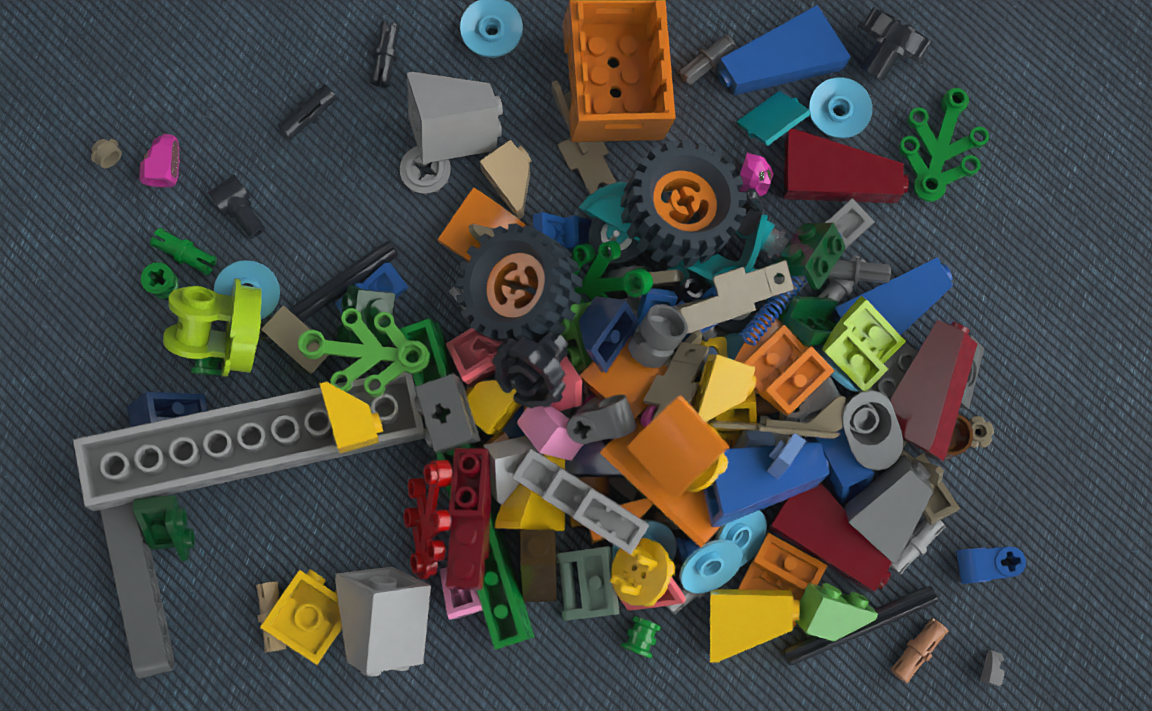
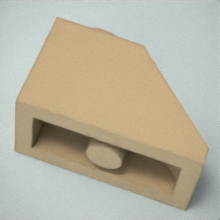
[480,140,531,219]

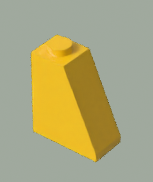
[495,454,565,531]
[710,589,799,663]

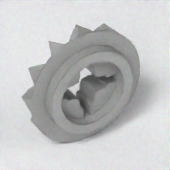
[400,146,451,195]

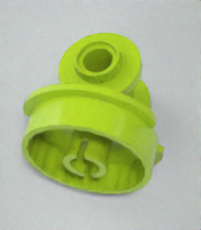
[163,278,262,377]

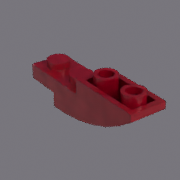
[445,448,491,590]

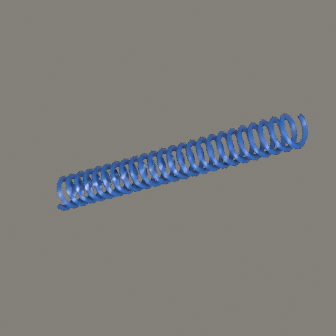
[739,232,842,346]

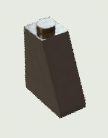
[520,529,557,602]

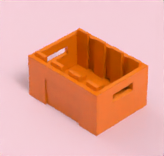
[562,0,676,142]

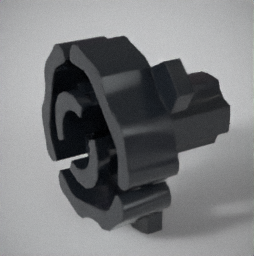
[857,7,932,81]
[493,331,568,408]

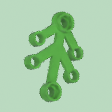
[298,308,429,397]

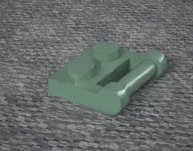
[556,547,620,621]

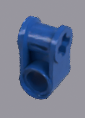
[956,547,1026,584]

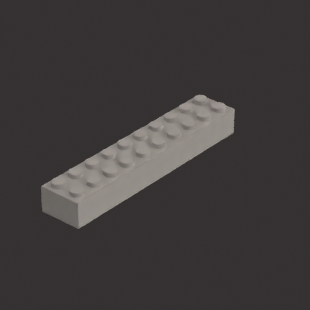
[73,372,424,511]

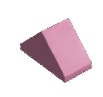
[517,405,583,461]
[440,567,483,620]

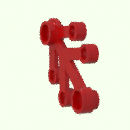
[403,460,452,580]

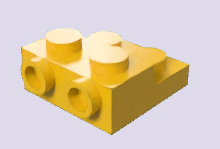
[260,569,342,665]

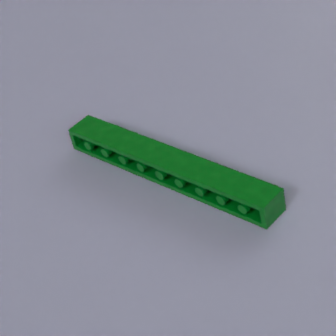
[399,318,535,650]

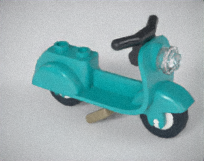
[578,181,789,333]

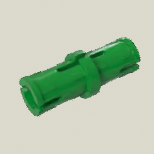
[150,228,217,275]

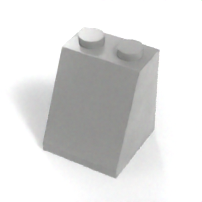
[407,72,503,163]
[335,567,431,676]

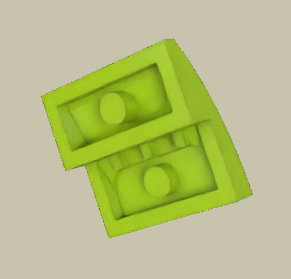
[822,296,906,392]

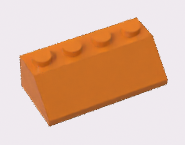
[600,415,721,547]

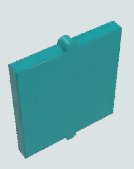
[737,91,811,146]

